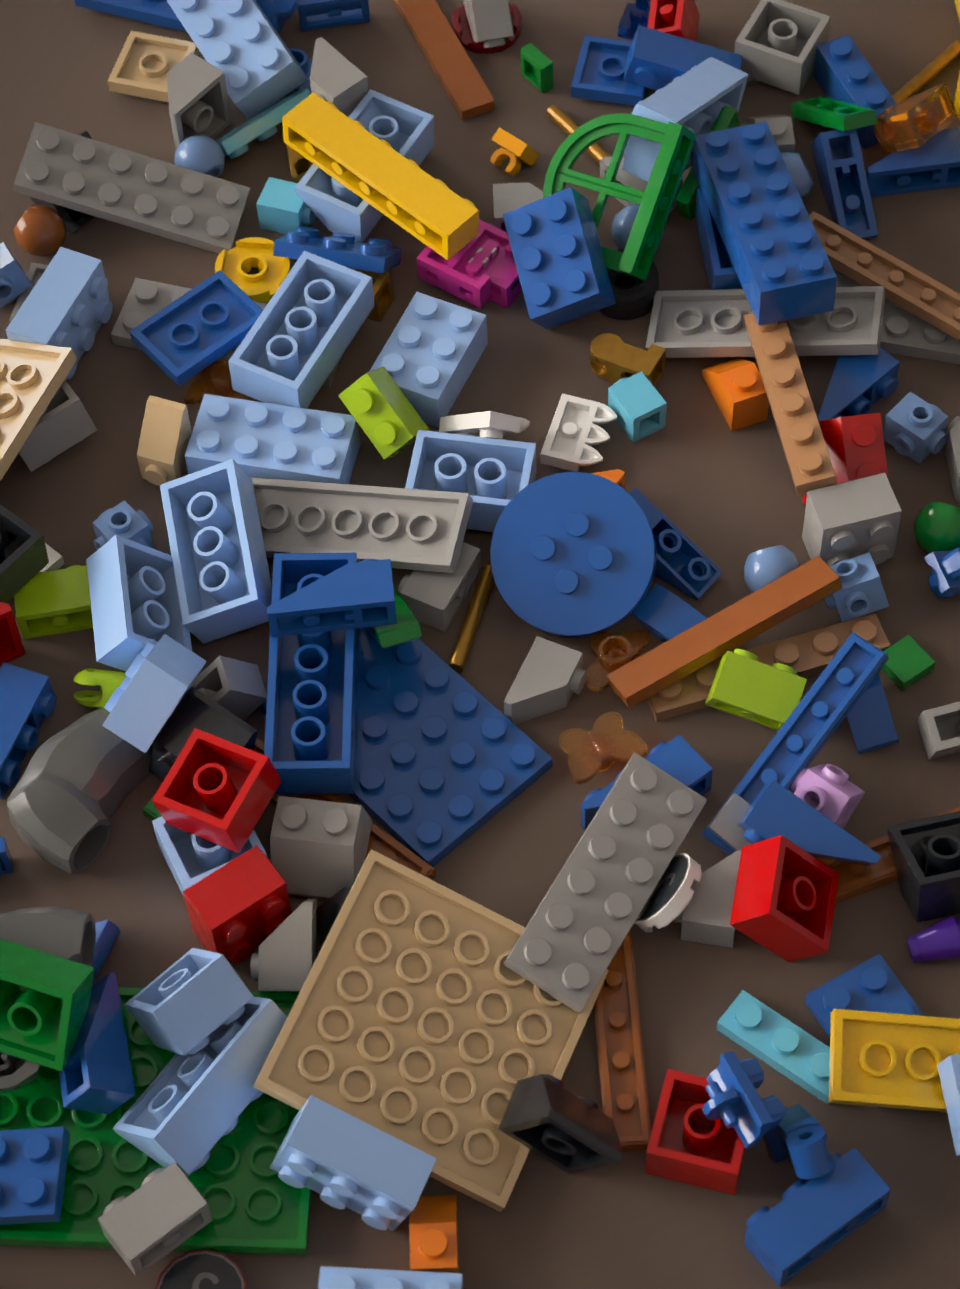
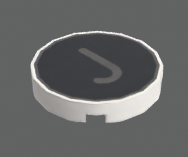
[634,853,702,932]

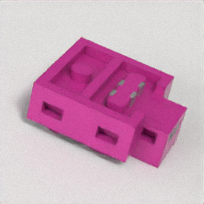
[417,219,522,309]

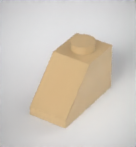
[137,395,192,485]

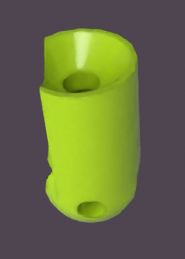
[73,668,126,709]

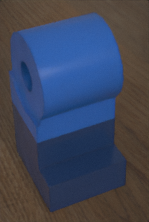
[763,1104,835,1179]

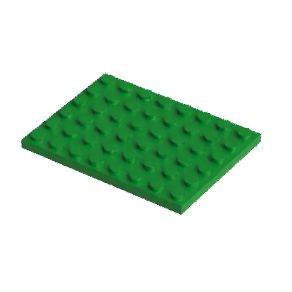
[0,987,312,1255]

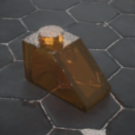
[873,83,958,154]

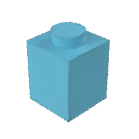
[256,177,316,235]
[608,371,667,443]

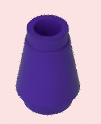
[906,915,960,964]

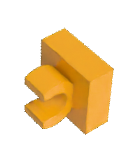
[490,127,540,176]

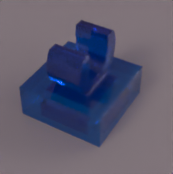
[618,0,650,40]

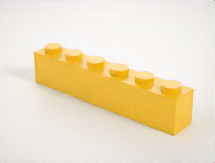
[282,92,479,261]

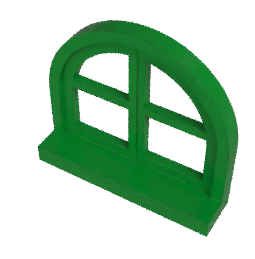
[543,113,697,281]

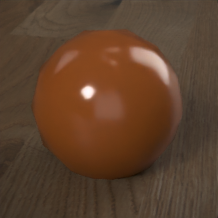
[13,204,66,256]

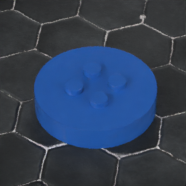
[490,472,657,638]

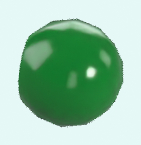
[914,502,960,554]

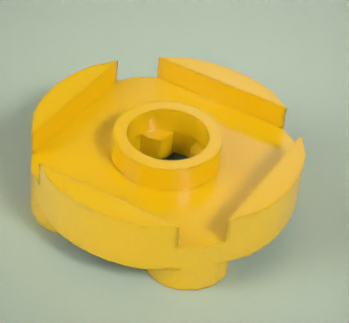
[215,237,291,304]

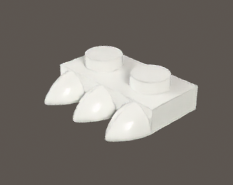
[540,393,617,472]
[439,411,530,439]

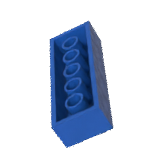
[692,122,837,326]
[264,552,358,794]

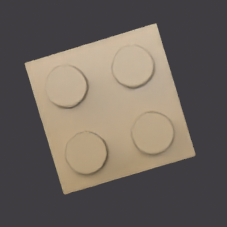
[107,31,199,102]

